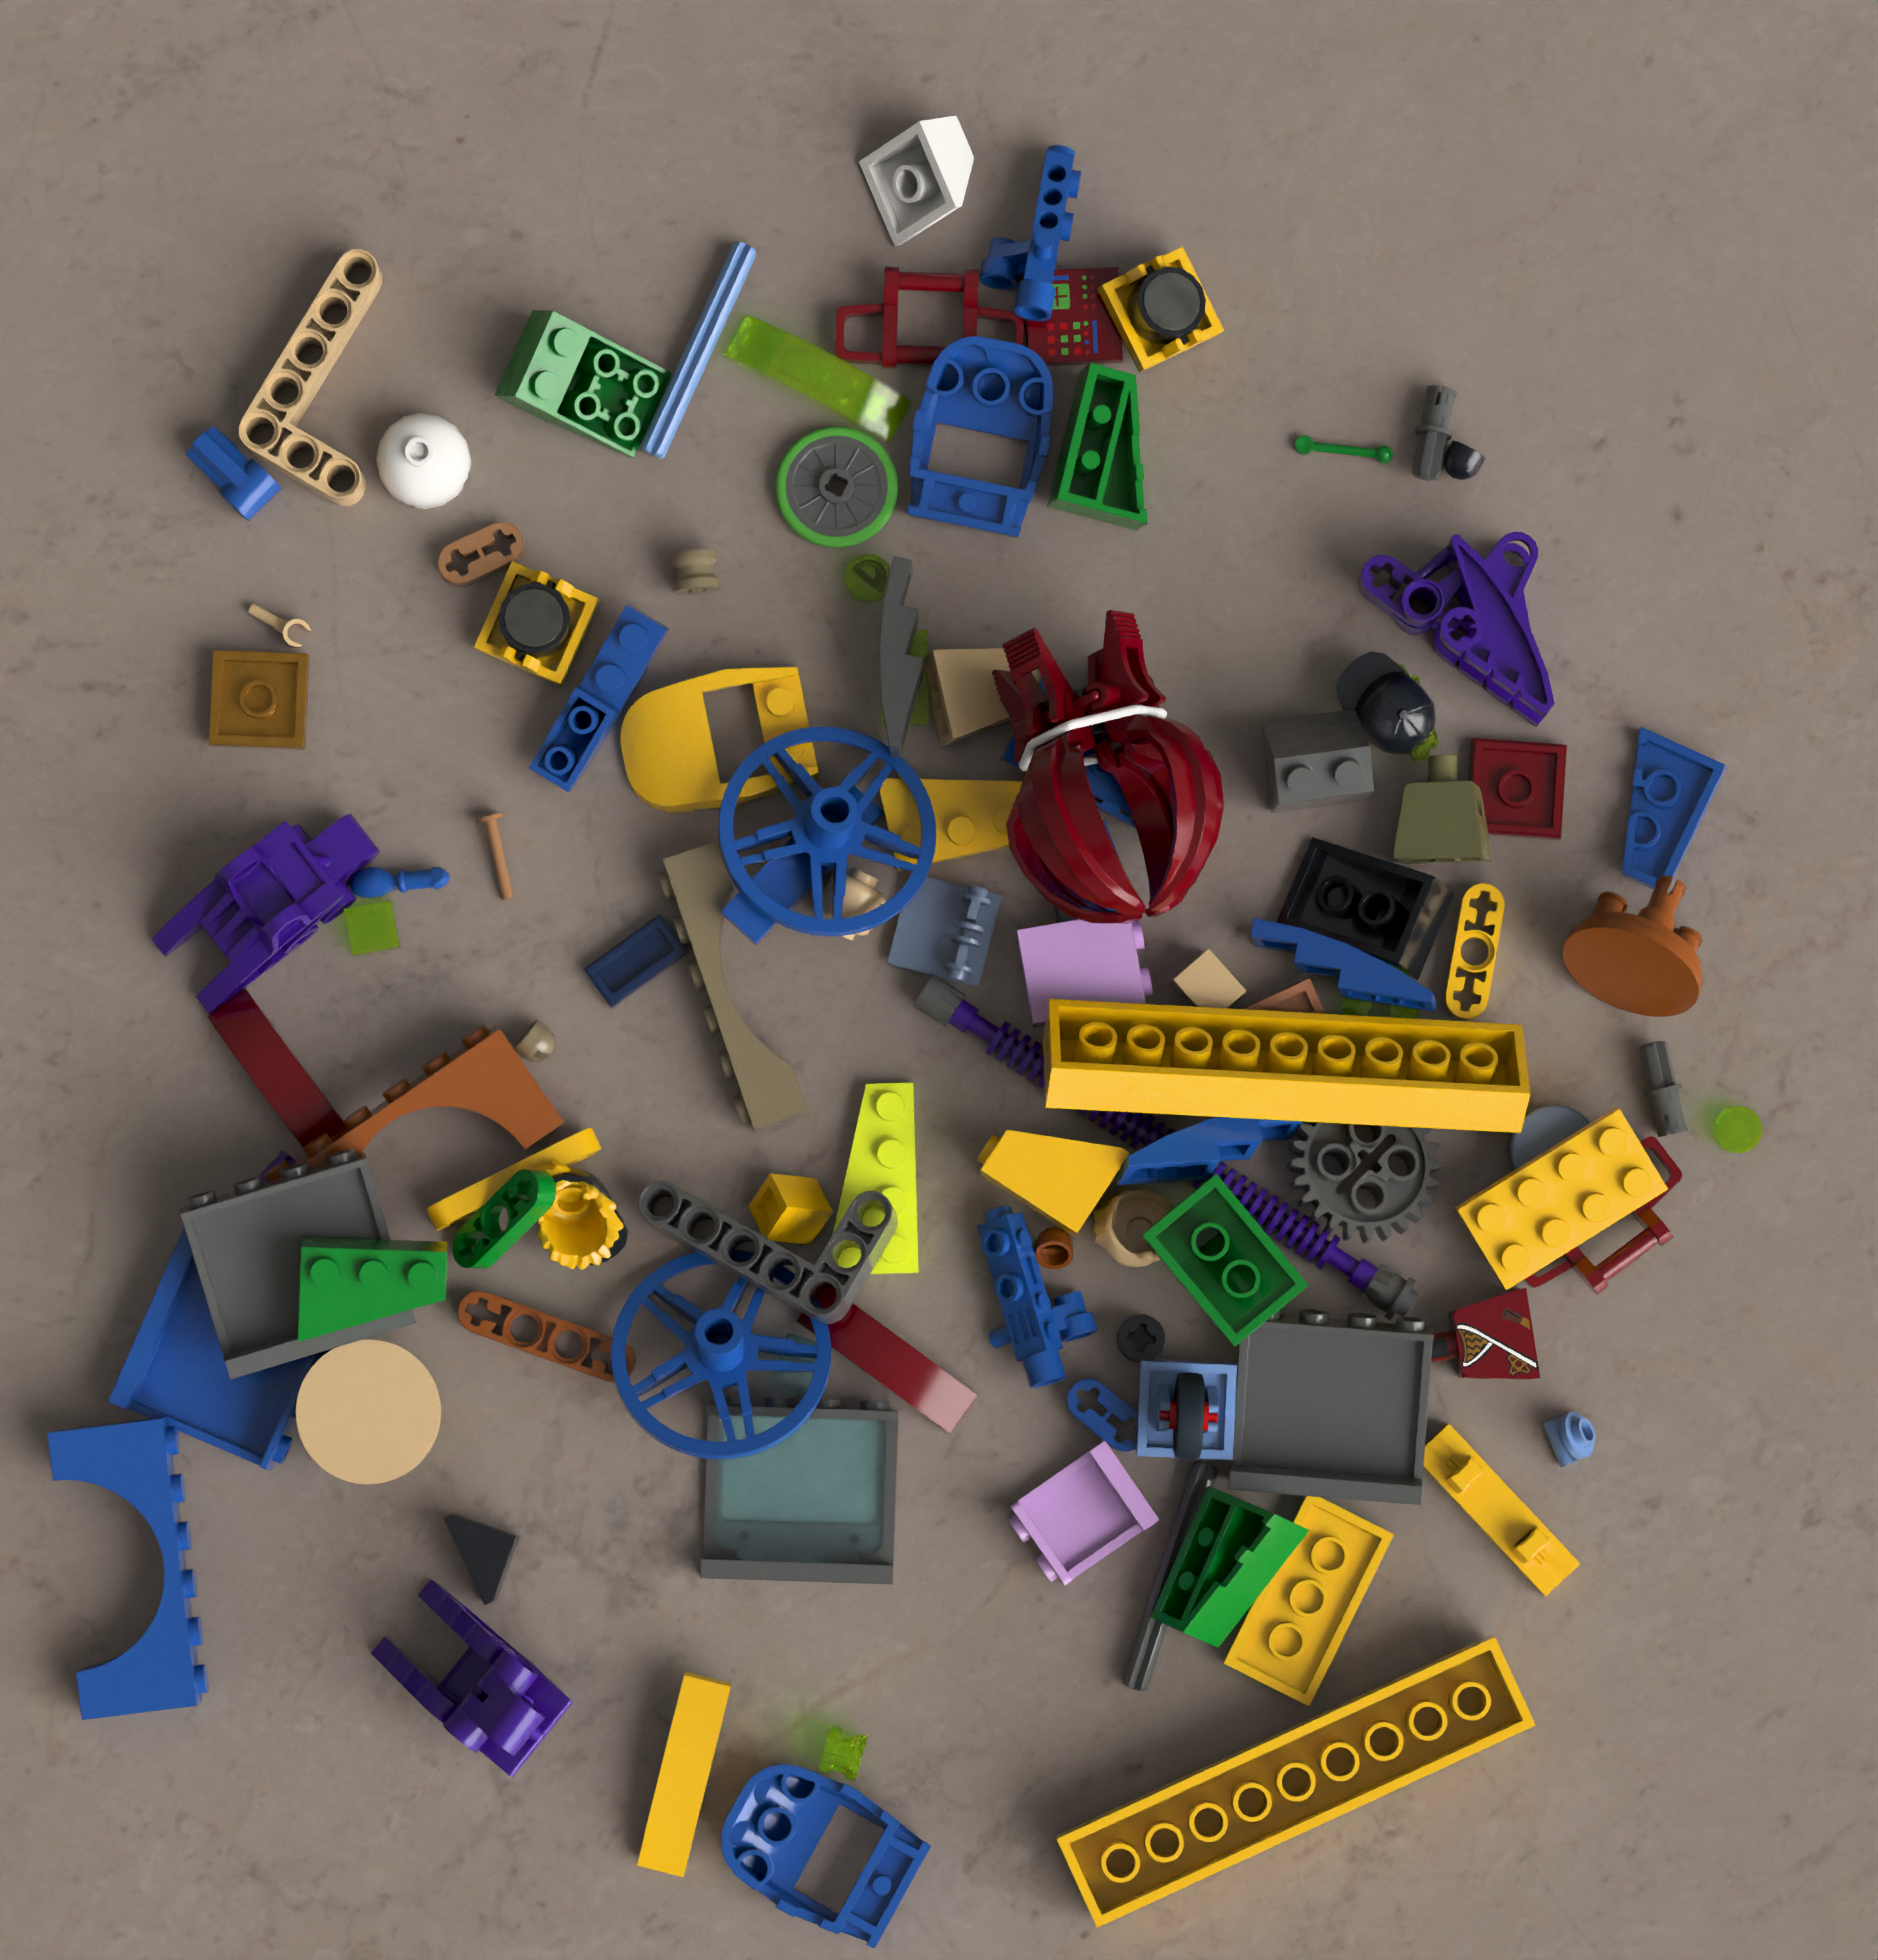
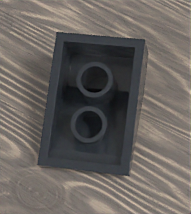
[1276,837,1454,980]

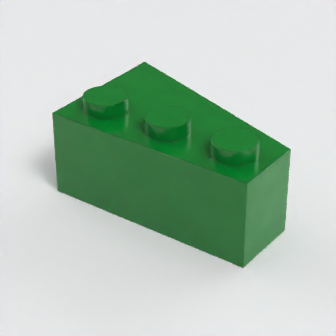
[1047,363,1148,531]

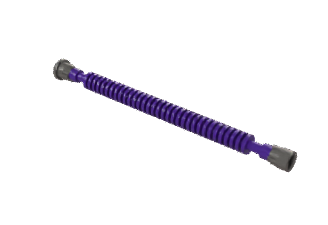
[914,975,1419,1320]

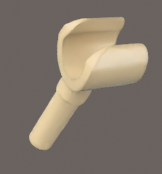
[248,603,311,648]

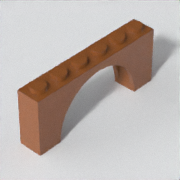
[263,1024,564,1182]

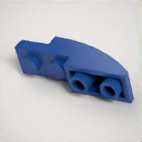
[529,604,670,792]

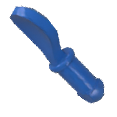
[350,867,450,899]

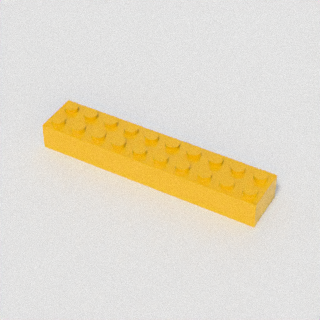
[1043,999,1531,1133]
[1055,1635,1536,1928]

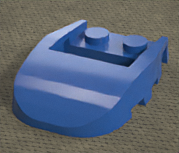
[907,336,1053,538]
[721,1764,931,1948]

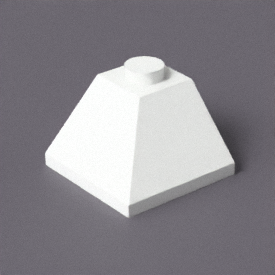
[859,116,974,247]

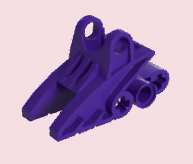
[1358,532,1555,727]
[152,814,380,1014]
[371,1579,573,1777]

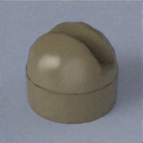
[513,1020,555,1062]

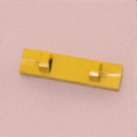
[1423,1424,1580,1596]

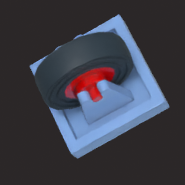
[1136,1358,1237,1460]

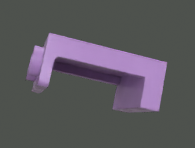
[1016,912,1153,1027]
[1008,1441,1159,1585]

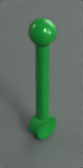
[1295,435,1393,464]

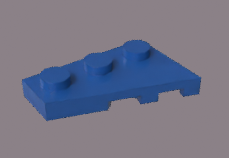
[1622,726,1726,890]

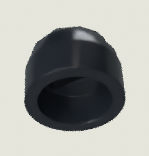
[1444,441,1485,480]

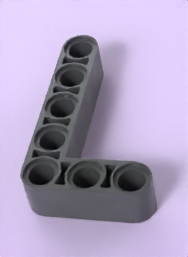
[638,1181,898,1324]

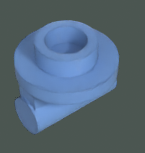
[1542,1412,1596,1467]

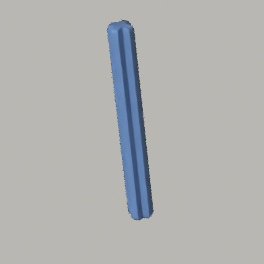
[641,241,756,459]

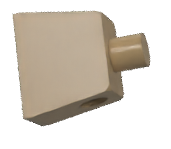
[923,648,1039,746]

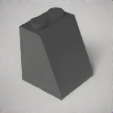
[1261,709,1374,813]

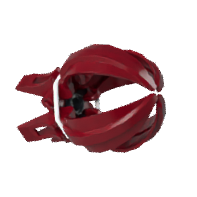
[992,610,1224,924]

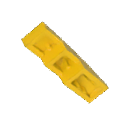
[637,1671,732,1877]

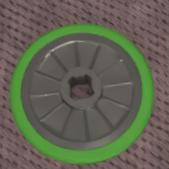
[775,426,898,548]

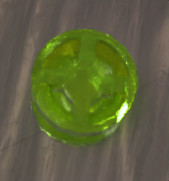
[818,1725,868,1781]

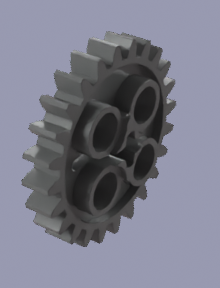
[1287,1122,1443,1243]

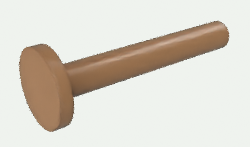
[476,813,513,900]

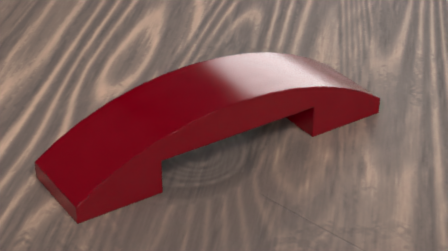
[208,989,346,1148]
[796,1288,977,1434]

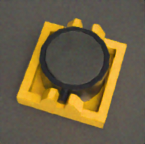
[1097,246,1224,373]
[474,561,599,687]

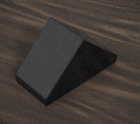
[444,1514,520,1605]

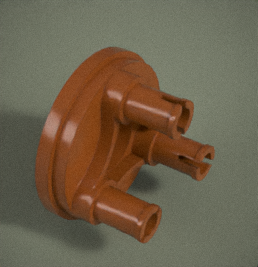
[1562,875,1703,1017]

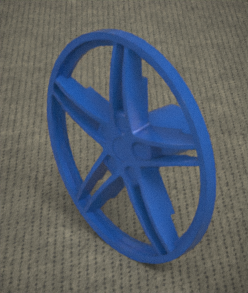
[718,726,936,936]
[611,1249,831,1459]

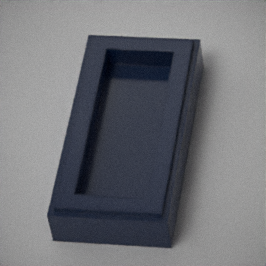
[584,914,688,1008]

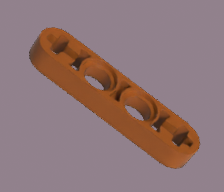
[458,1291,636,1382]

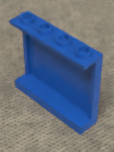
[108,1227,330,1470]

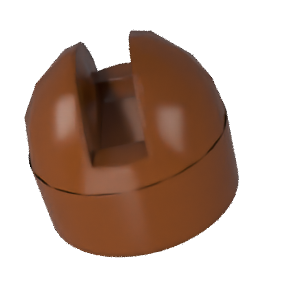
[1035,1227,1073,1269]

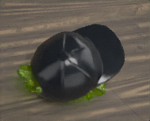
[1336,651,1438,762]

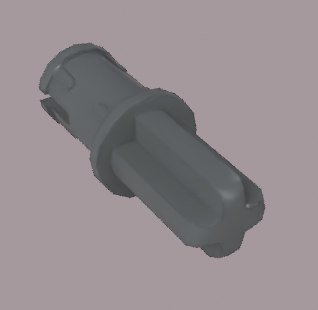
[1412,385,1457,481]
[1639,1041,1688,1137]

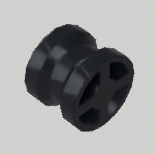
[1117,1314,1165,1363]

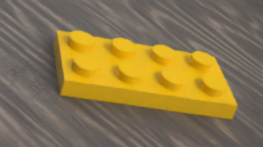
[1454,1107,1668,1290]
[1223,1496,1394,1706]

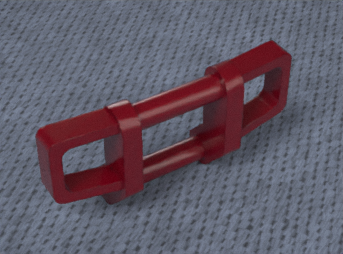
[835,266,1024,368]
[1524,1136,1682,1295]

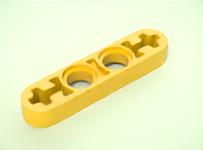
[426,1128,602,1231]

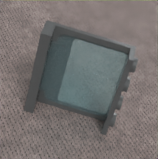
[700,1396,898,1584]

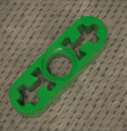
[452,1169,556,1269]

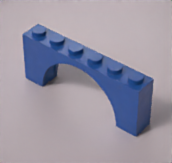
[47,1416,209,1720]

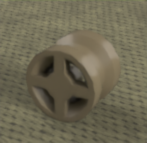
[670,549,720,595]

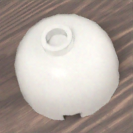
[376,413,471,509]

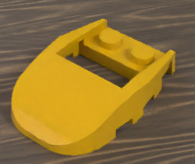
[620,667,819,813]

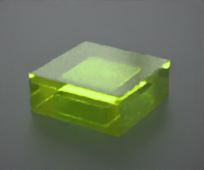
[344,900,401,957]

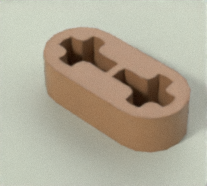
[438,522,525,587]

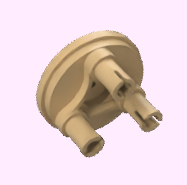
[296,1339,441,1484]

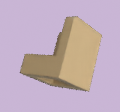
[1171,949,1246,1008]

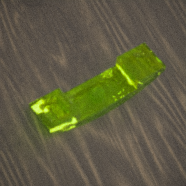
[724,314,911,444]

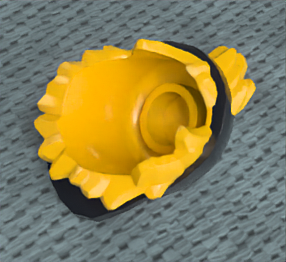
[535,1159,628,1270]

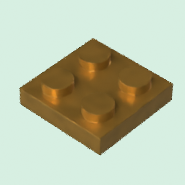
[209,650,310,750]

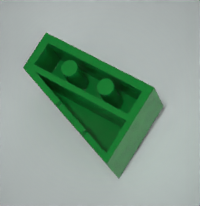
[298,1237,448,1342]
[1150,1486,1309,1648]

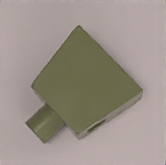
[1394,755,1492,864]

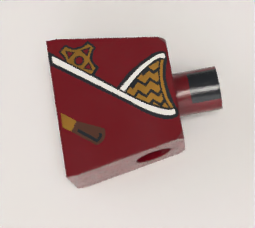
[1431,1288,1540,1380]

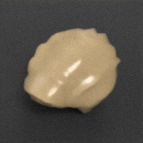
[1092,1187,1173,1267]

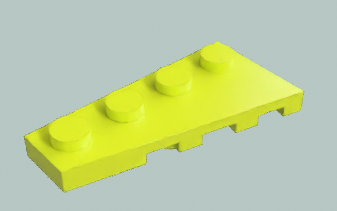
[832,1083,919,1274]

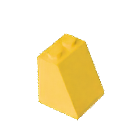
[977,1130,1130,1237]

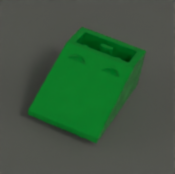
[495,310,671,458]

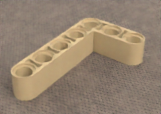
[239,249,383,506]

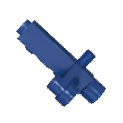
[979,145,1081,321]
[977,1206,1098,1388]

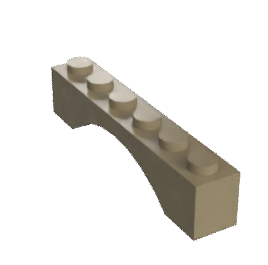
[658,841,809,1132]

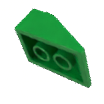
[1140,1174,1309,1347]

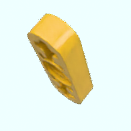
[1444,883,1505,1020]

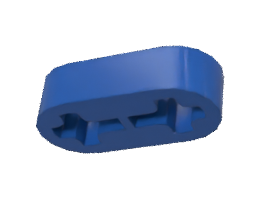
[1067,1379,1138,1452]

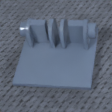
[887,872,1002,987]

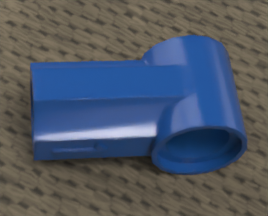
[186,426,282,521]

